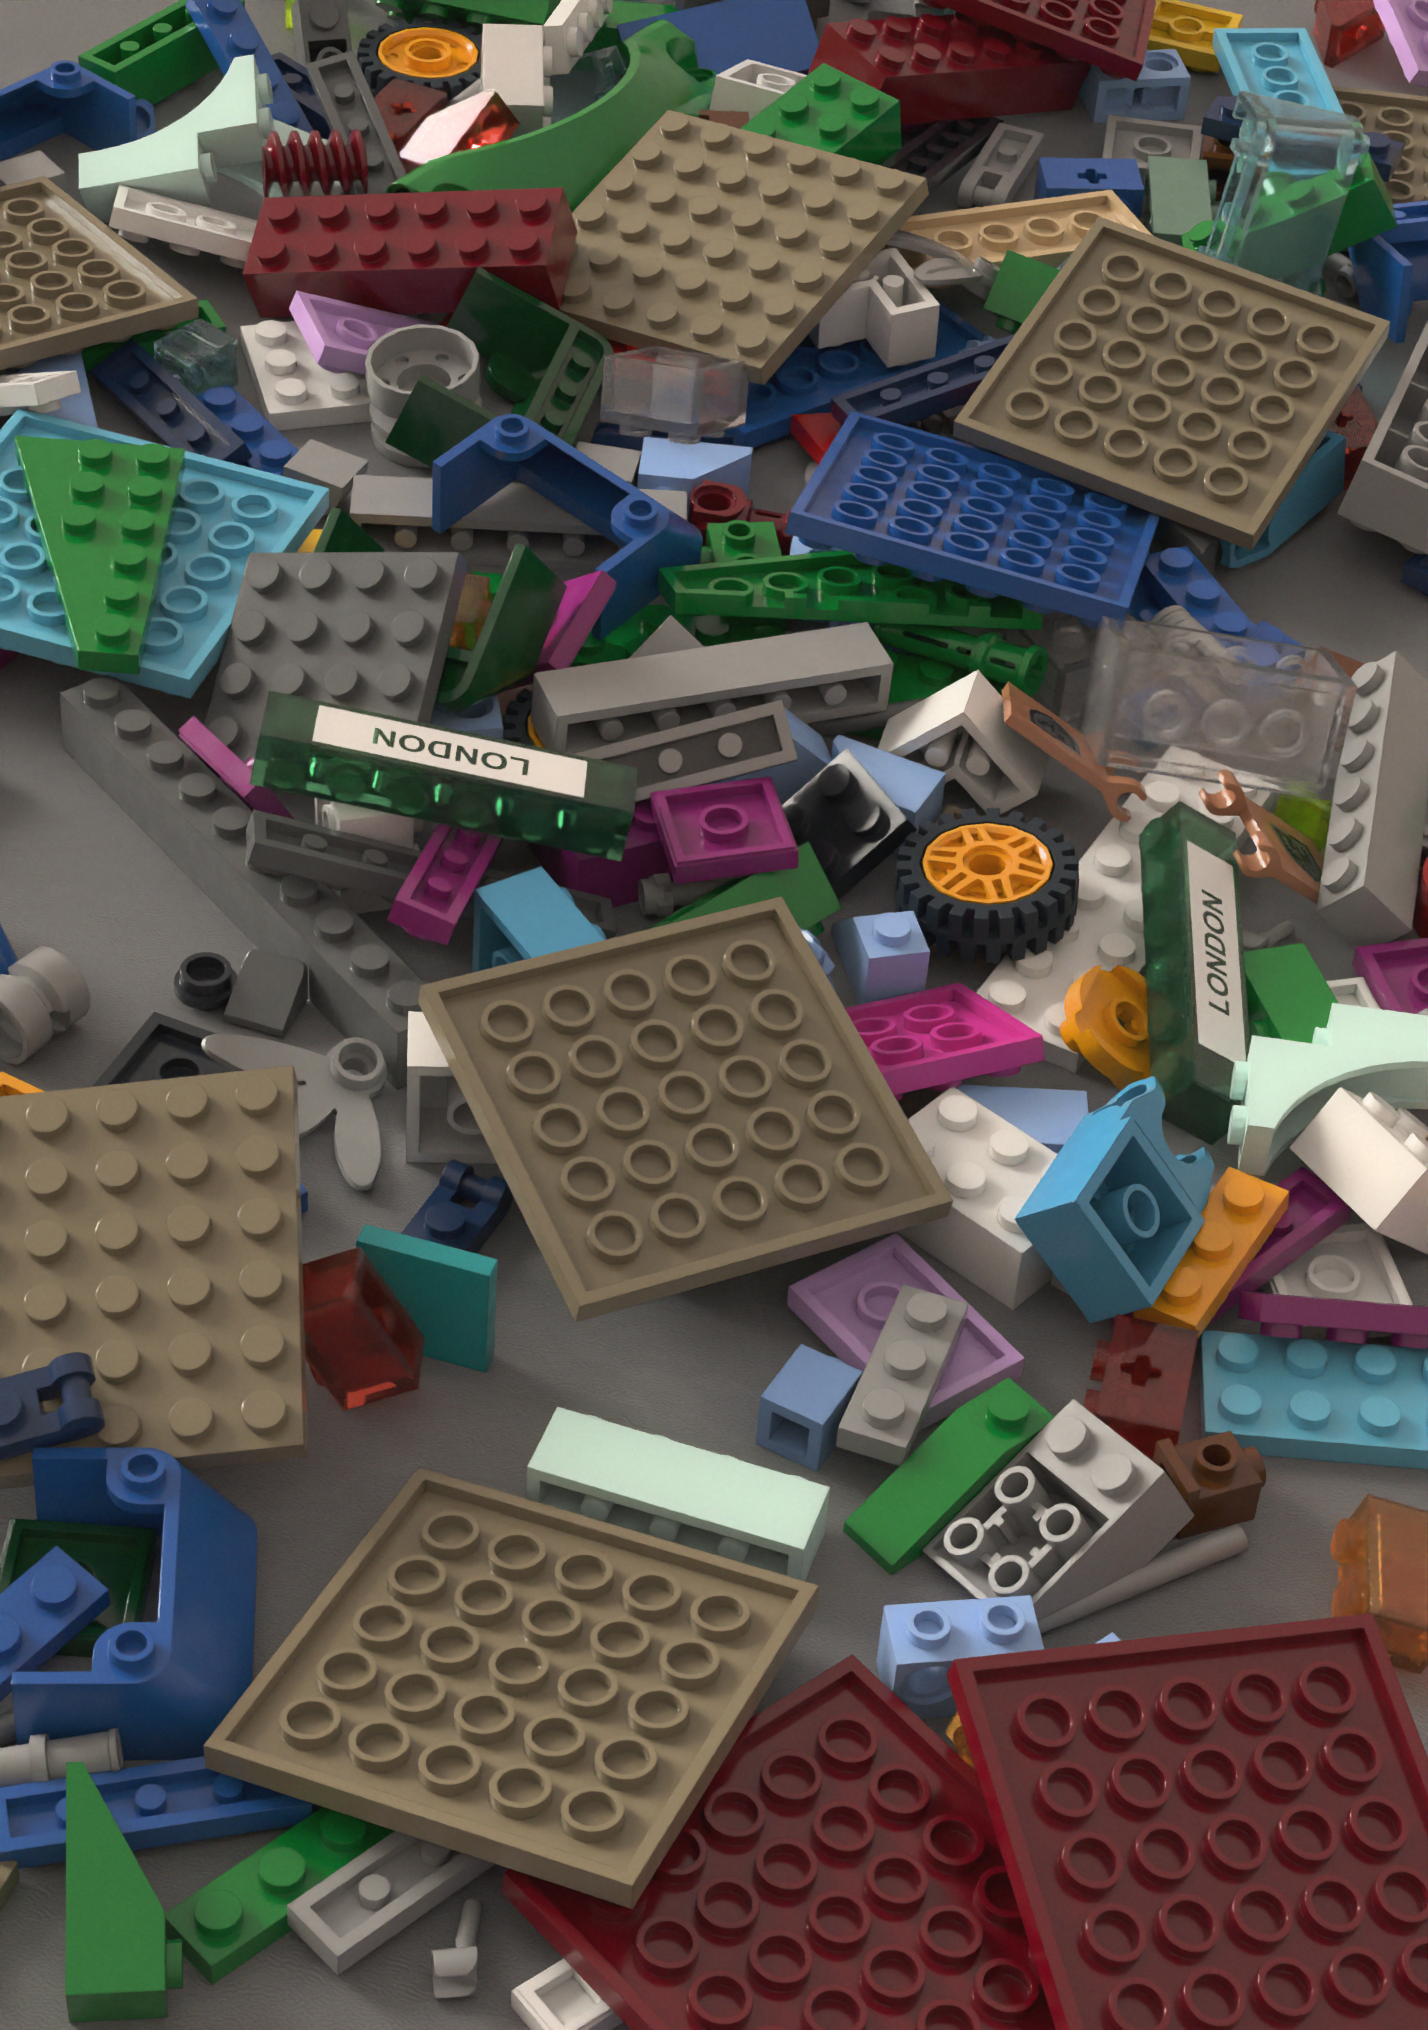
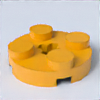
[1060,965,1181,1090]

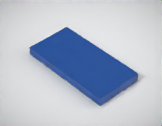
[617,0,819,75]

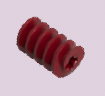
[262,130,368,197]

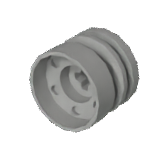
[365,324,482,468]

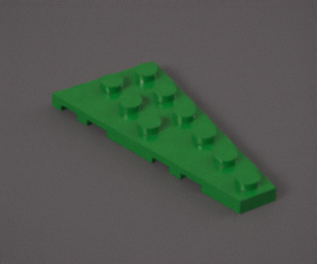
[14,435,185,674]
[658,550,1043,630]

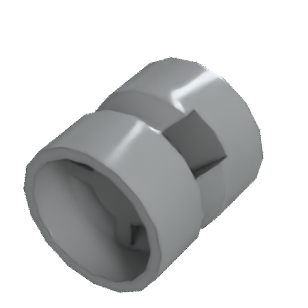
[0,946,91,1065]

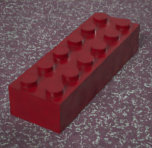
[808,12,1091,125]
[242,187,577,318]

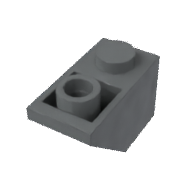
[291,0,352,68]

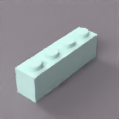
[526,1407,830,1581]

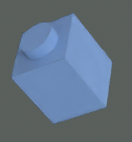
[756,1344,863,1472]

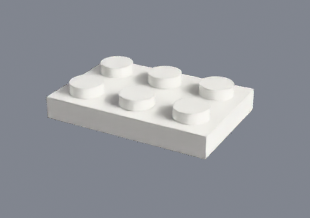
[109,185,257,269]
[240,320,371,431]

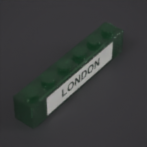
[250,690,638,861]
[1139,801,1250,1145]

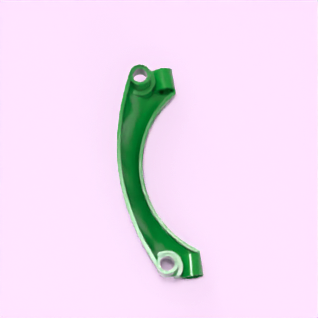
[385,19,716,213]

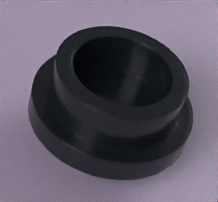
[174,952,237,1010]

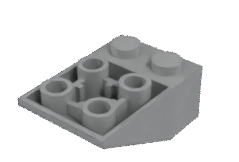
[922,1399,1195,1621]

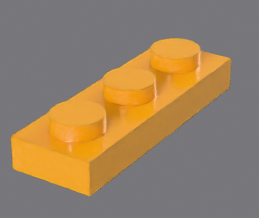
[1133,1167,1289,1344]

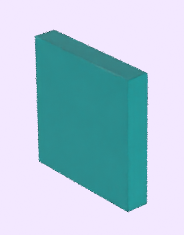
[356,1224,498,1373]

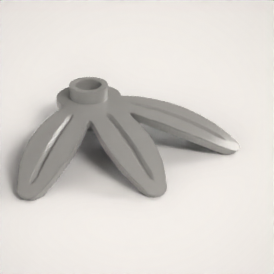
[886,230,1000,300]
[201,1034,388,1191]

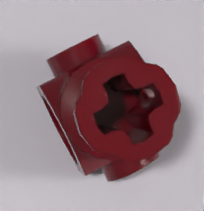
[688,480,793,556]

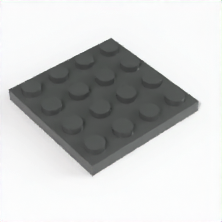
[204,552,468,779]

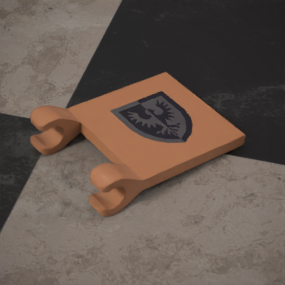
[1001,681,1147,822]
[1198,769,1324,905]

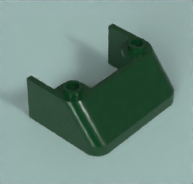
[385,266,614,468]
[313,507,567,713]

